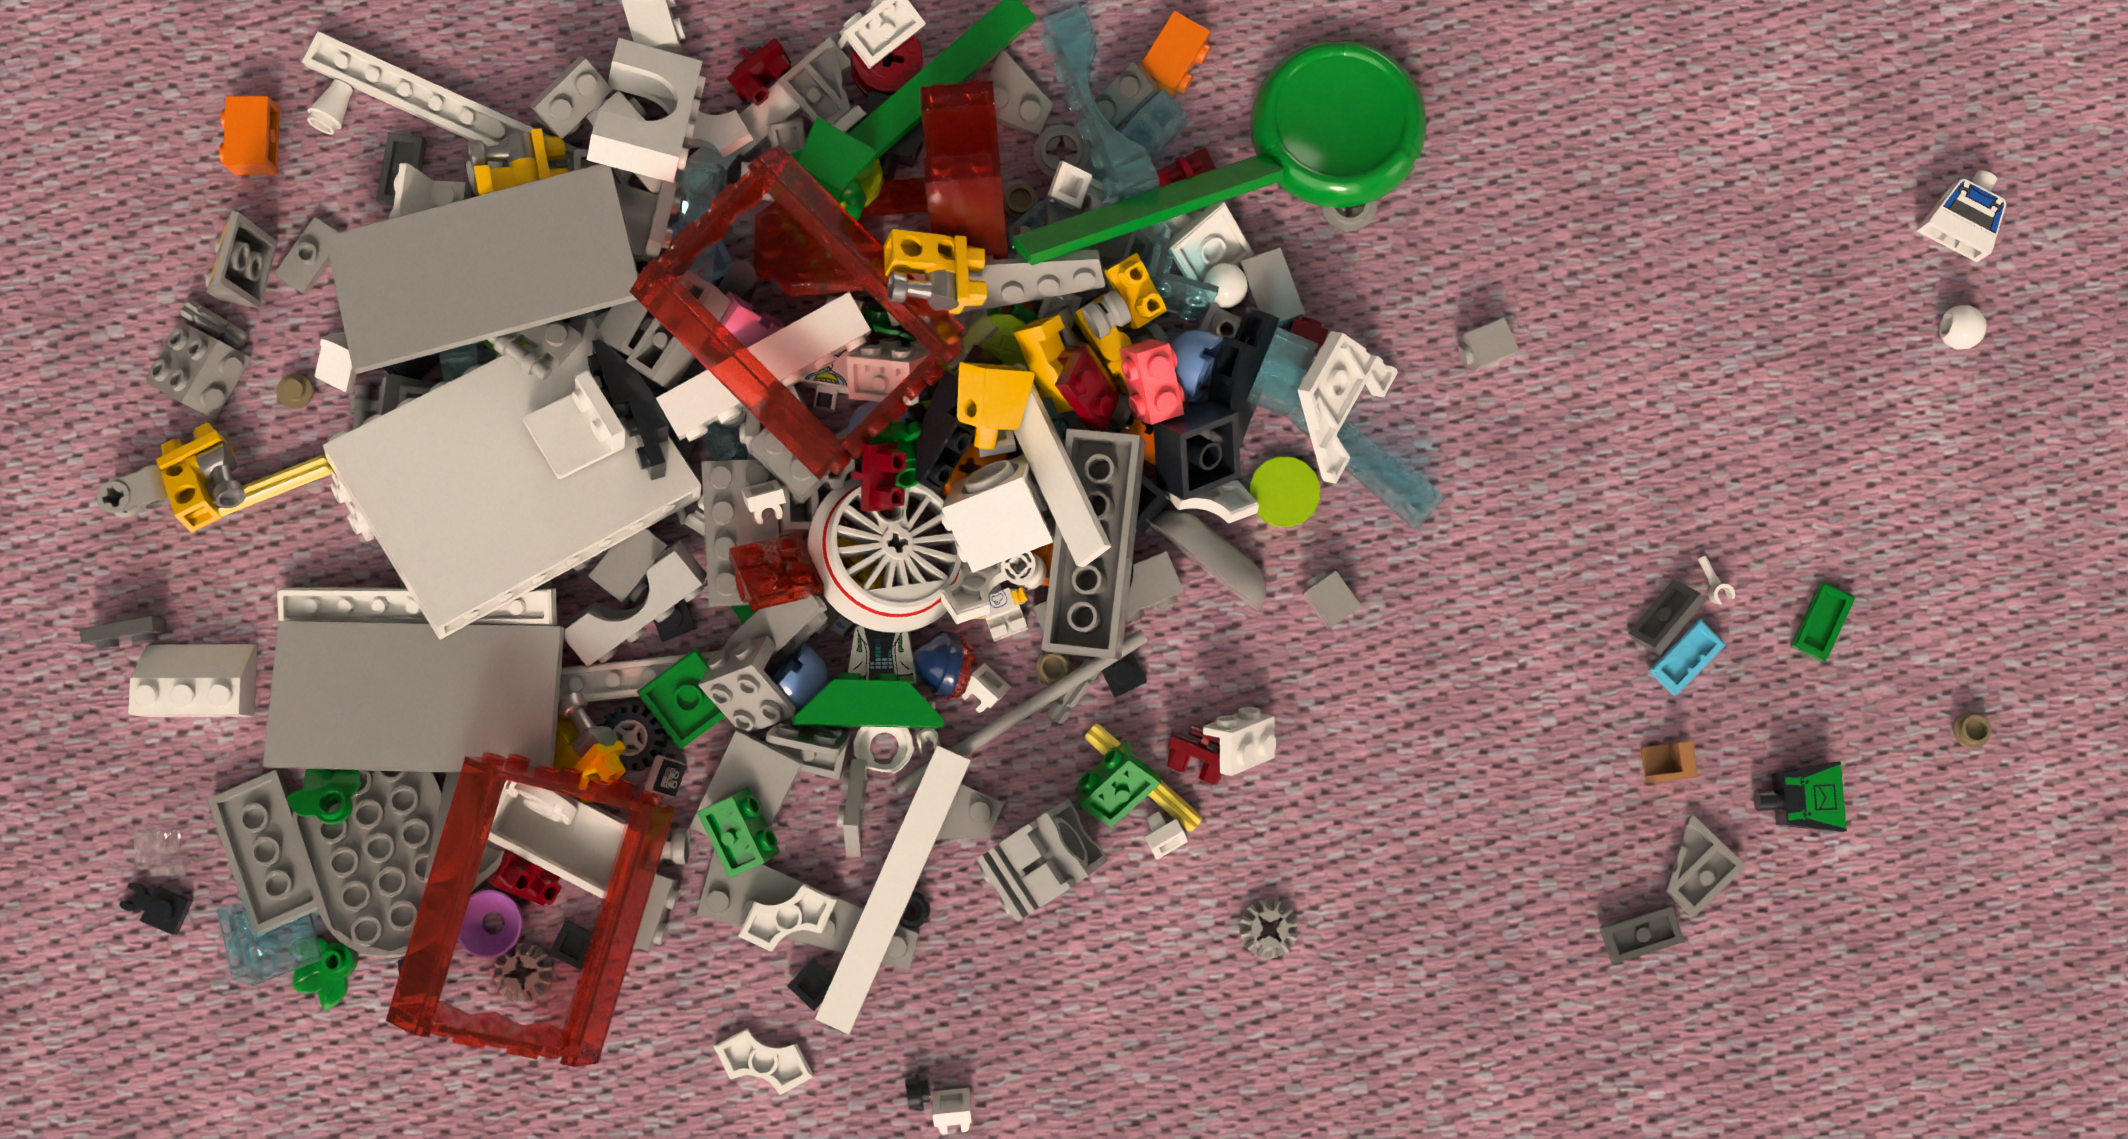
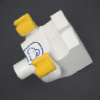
[975,583,1028,642]

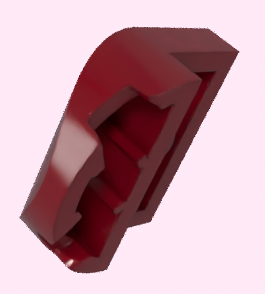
[1055,345,1119,432]

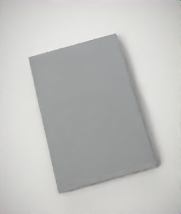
[325,164,644,374]
[263,621,565,775]

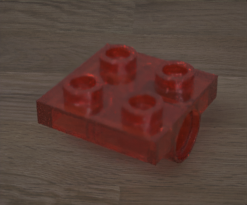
[729,533,824,611]

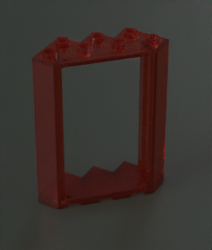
[629,145,969,481]
[386,752,676,1067]

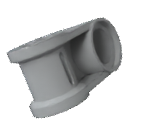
[97,464,170,518]

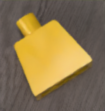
[957,362,1035,450]

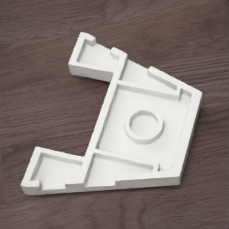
[1297,331,1398,484]

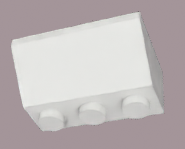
[128,644,257,717]

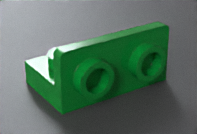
[1077,740,1161,828]
[697,787,780,879]

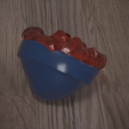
[913,631,976,700]

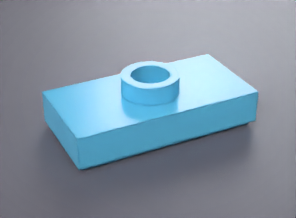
[1647,619,1727,696]

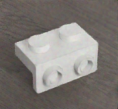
[1203,707,1276,776]

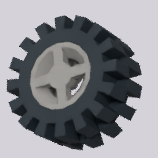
[599,705,667,771]

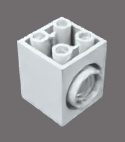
[940,455,1056,572]

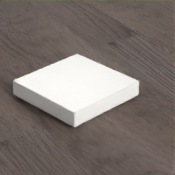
[1164,201,1254,299]

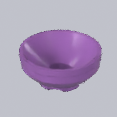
[454,890,524,958]

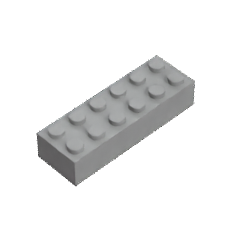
[1041,429,1146,660]

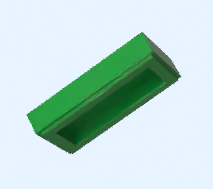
[1790,581,1856,662]

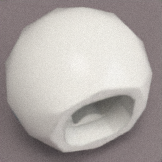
[1203,263,1248,308]
[1939,305,1987,350]

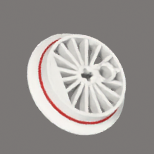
[807,478,962,633]

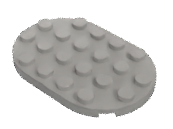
[293,769,469,958]

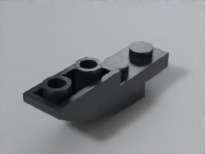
[1208,307,1280,448]
[587,339,669,480]
[915,344,1003,494]

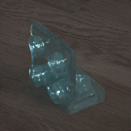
[1144,236,1219,320]
[217,904,322,986]

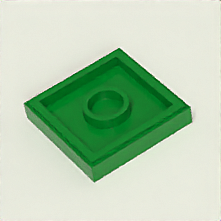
[636,647,726,750]

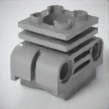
[977,798,1109,922]

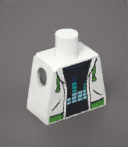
[848,626,919,685]

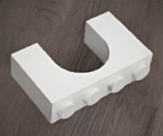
[587,38,706,183]

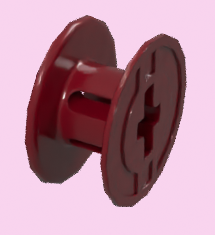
[850,35,923,96]

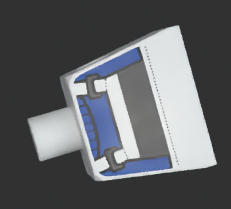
[1917,170,2006,262]

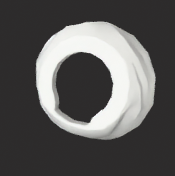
[853,727,914,773]

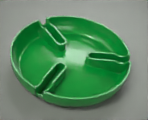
[1250,40,1426,208]

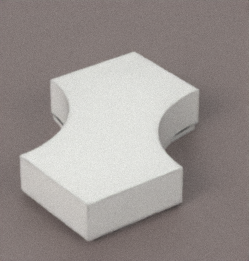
[682,109,753,158]
[1159,480,1259,523]
[941,562,1007,624]
[738,884,838,952]
[713,1028,814,1095]

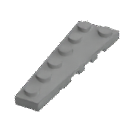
[874,250,1106,326]
[697,849,919,970]

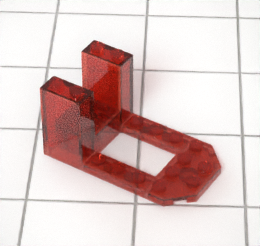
[754,80,1008,297]

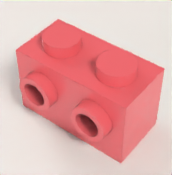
[1119,339,1185,425]

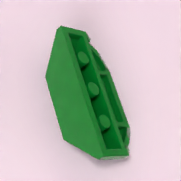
[791,673,944,729]

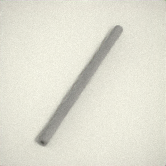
[895,629,1148,796]

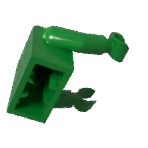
[771,117,878,241]

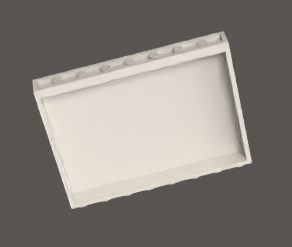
[323,318,701,640]

